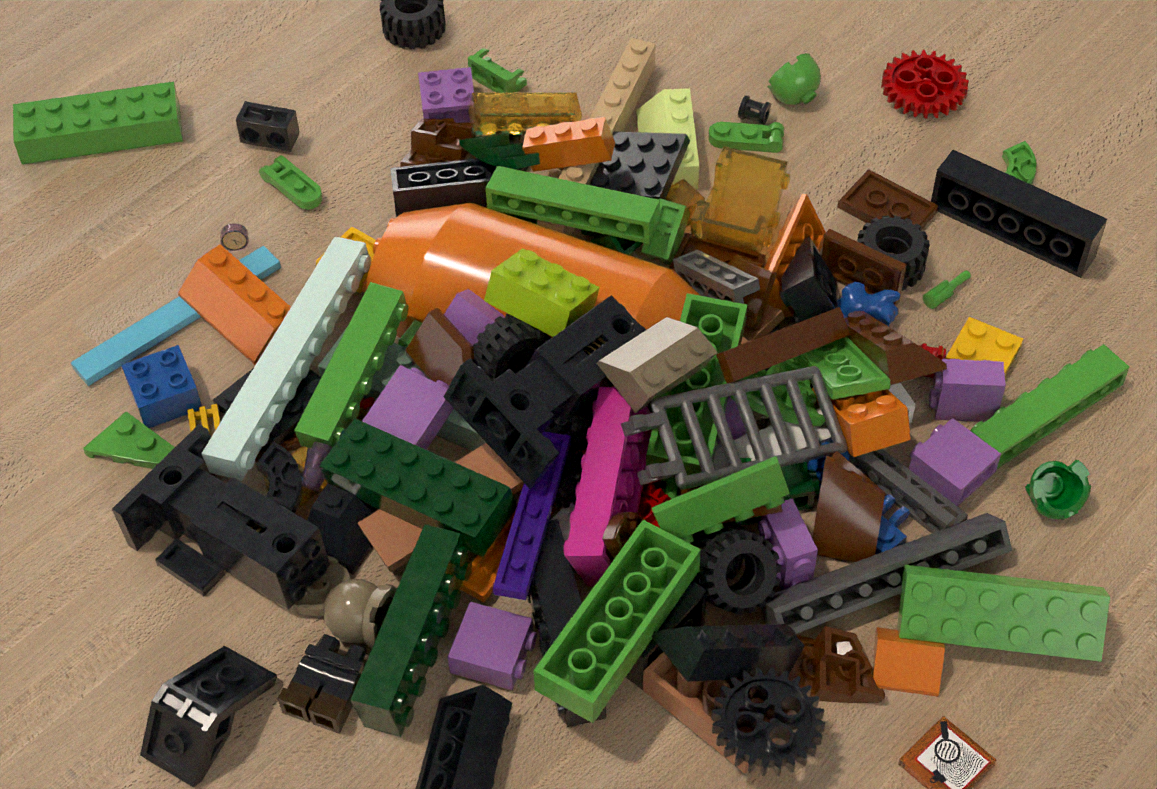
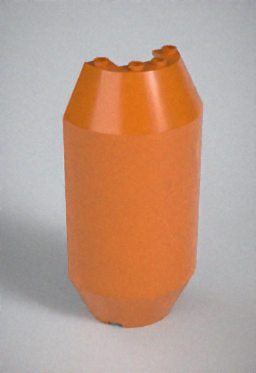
[362,203,701,387]

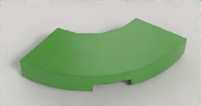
[1002,141,1036,185]

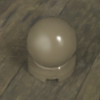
[324,579,397,648]

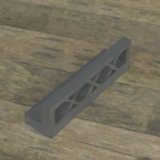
[673,250,760,319]
[849,449,968,533]

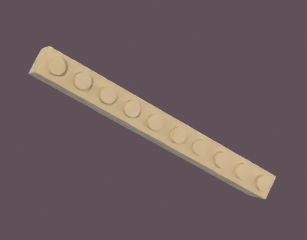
[537,38,656,236]

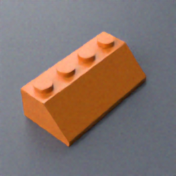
[764,194,826,317]
[178,244,291,365]

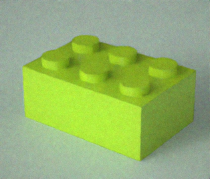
[484,248,600,337]

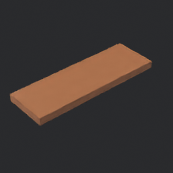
[358,443,524,573]

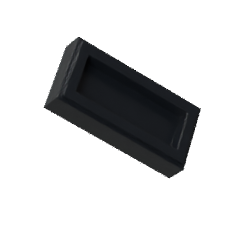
[155,538,225,597]

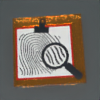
[898,716,997,789]

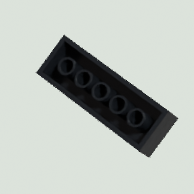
[931,150,1108,278]
[527,519,606,728]

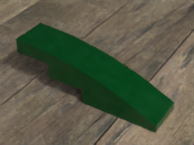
[459,133,540,169]

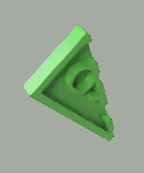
[83,412,175,469]

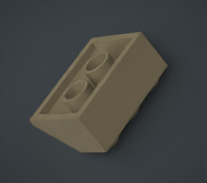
[597,317,717,413]

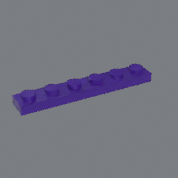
[493,432,571,600]

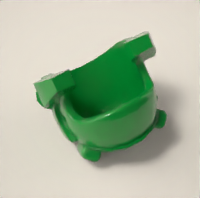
[1025,460,1091,520]

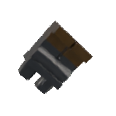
[277,634,368,734]

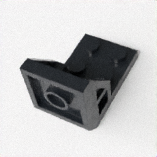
[140,645,277,787]

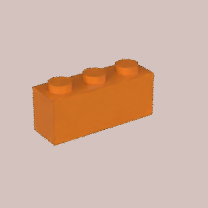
[522,117,615,172]

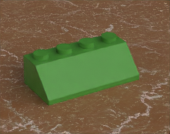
[652,456,790,543]

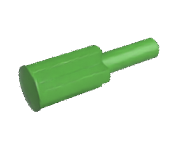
[922,270,971,309]

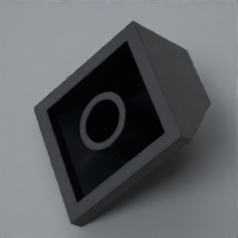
[307,484,373,575]

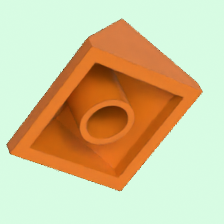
[872,627,945,697]

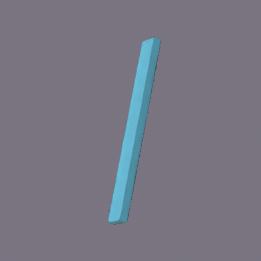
[70,245,281,386]

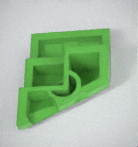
[730,360,825,426]

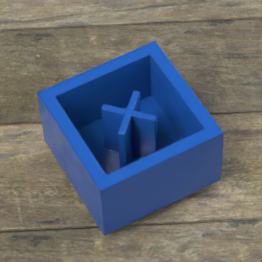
[121,345,202,428]

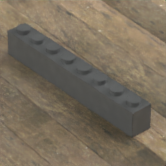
[761,513,1012,633]

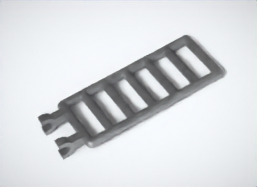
[621,366,848,490]

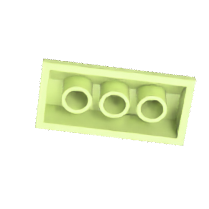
[636,88,699,190]

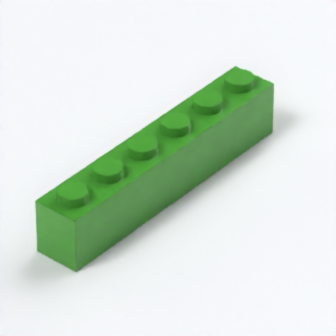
[486,166,660,244]
[294,282,409,454]
[970,344,1130,469]

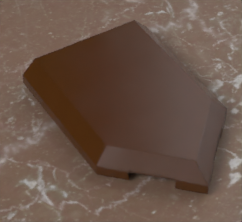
[405,308,474,385]

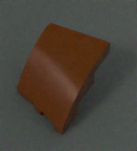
[400,117,480,167]
[728,255,777,329]
[812,456,885,562]
[787,626,885,703]

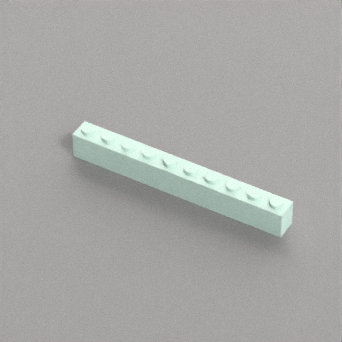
[201,237,371,481]

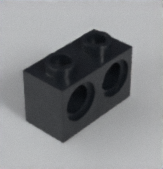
[236,101,300,152]

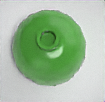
[768,53,821,105]

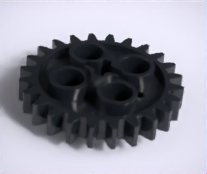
[711,667,825,776]

